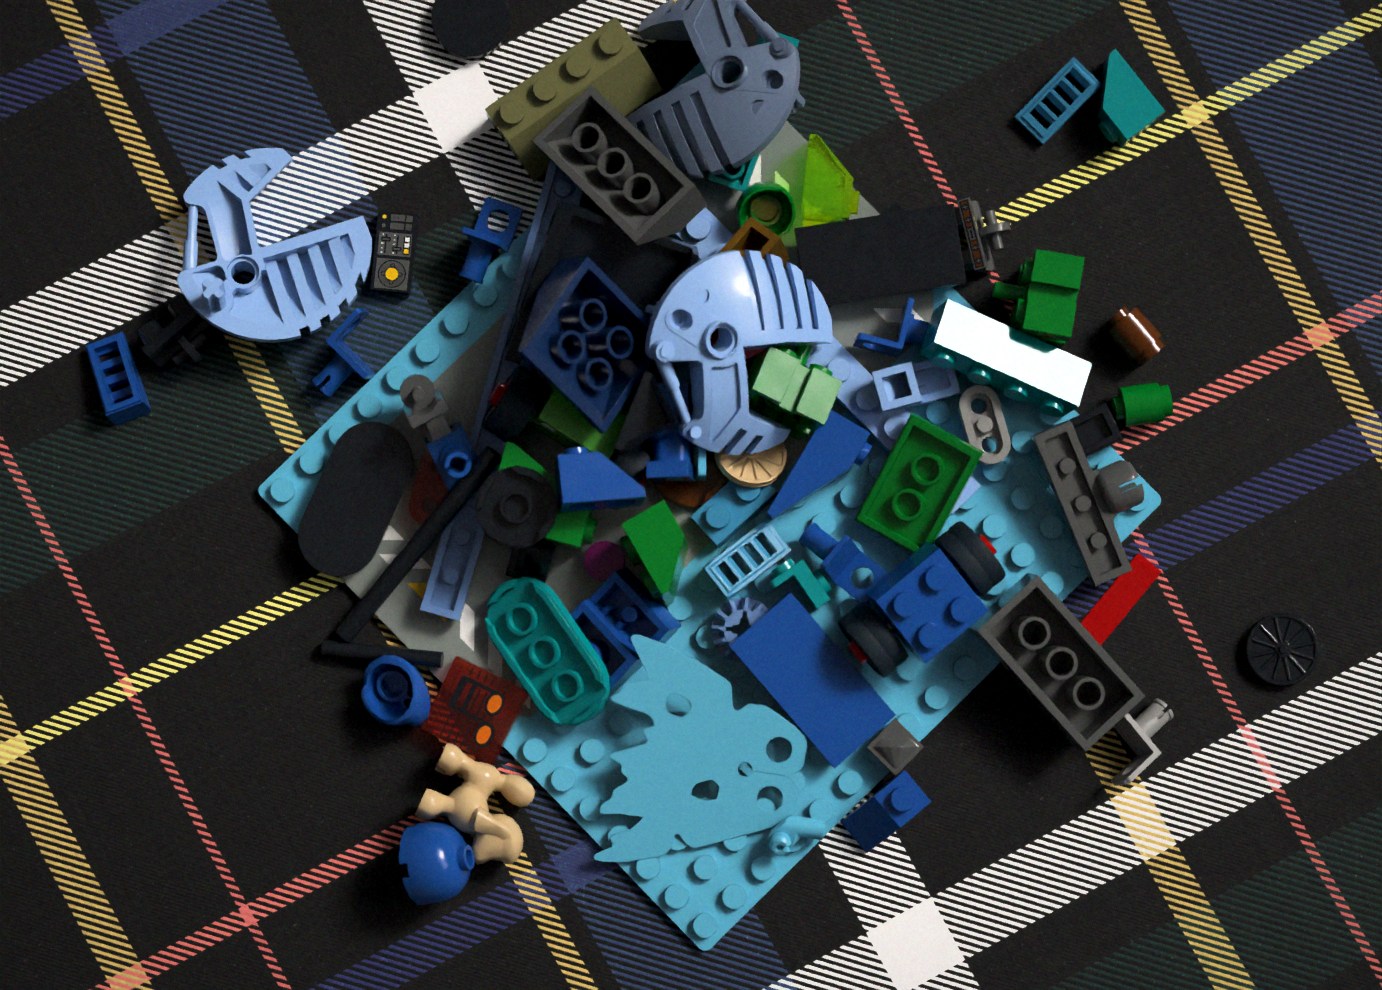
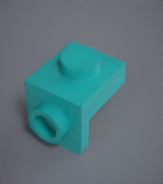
[768,558,832,611]

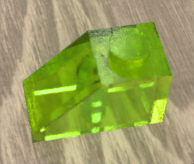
[799,134,860,223]

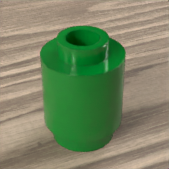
[1111,382,1173,427]

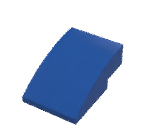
[570,568,682,696]

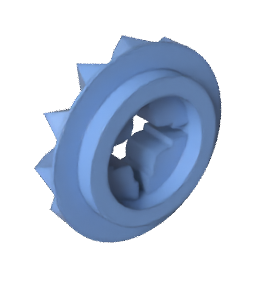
[711,597,768,663]

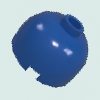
[399,822,475,905]

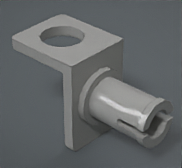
[1111,698,1174,786]

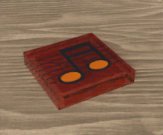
[420,656,529,765]

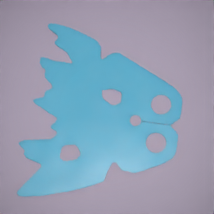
[594,634,807,862]

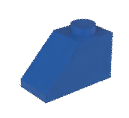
[554,447,646,513]
[840,770,932,853]

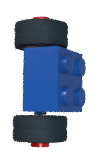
[837,521,1006,678]

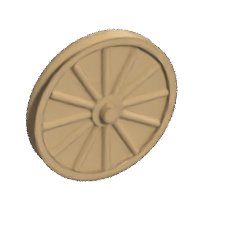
[714,442,787,488]

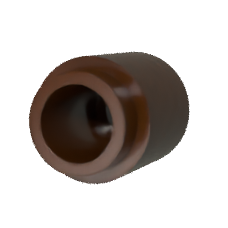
[1106,306,1165,366]

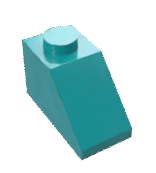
[1097,48,1165,148]

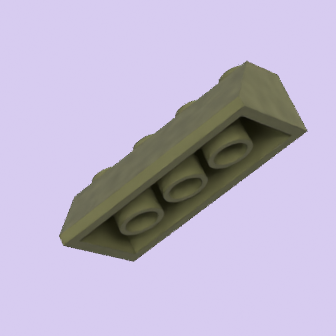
[485,16,663,182]

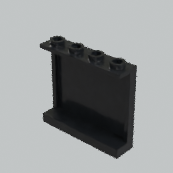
[505,199,700,397]

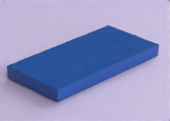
[728,591,895,769]

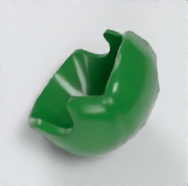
[735,182,796,237]

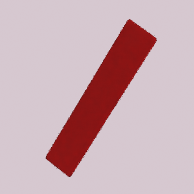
[1081,553,1161,645]

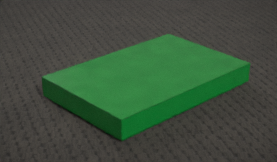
[854,413,984,553]

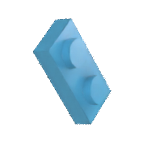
[690,480,778,548]

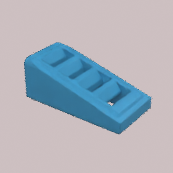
[1014,57,1101,146]
[703,519,791,601]

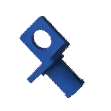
[458,197,523,284]
[853,297,929,357]
[312,308,376,397]
[424,421,477,491]
[799,523,888,604]

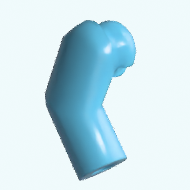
[767,815,825,856]

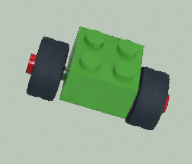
[481,365,653,510]

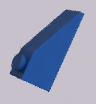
[766,410,872,520]

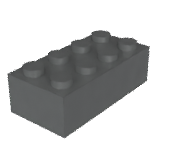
[969,573,1145,752]

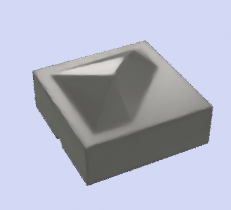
[866,718,924,776]

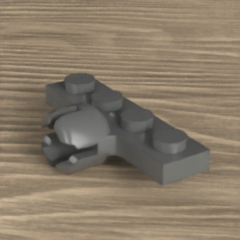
[1031,420,1144,586]

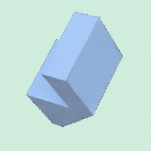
[872,360,961,412]

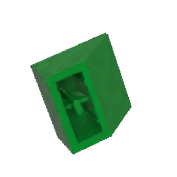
[619,500,688,607]

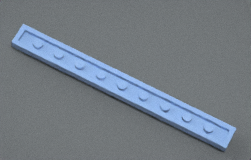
[674,207,981,516]

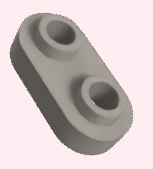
[958,385,1011,466]

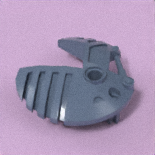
[625,0,805,179]

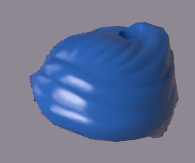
[361,655,431,727]

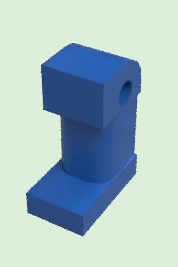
[646,382,696,483]

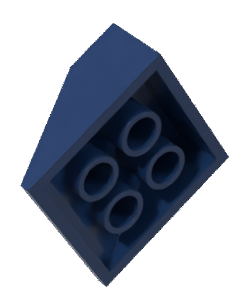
[518,256,653,433]

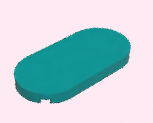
[485,577,610,726]

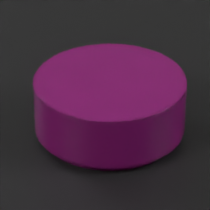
[584,541,625,582]

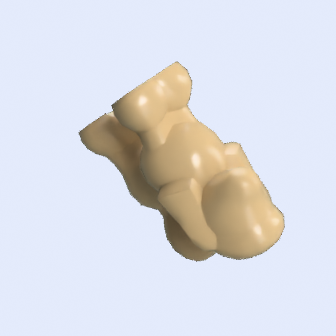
[415,743,535,865]

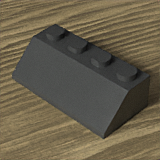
[532,85,708,245]

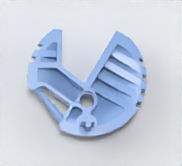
[177,148,372,343]
[645,250,833,455]

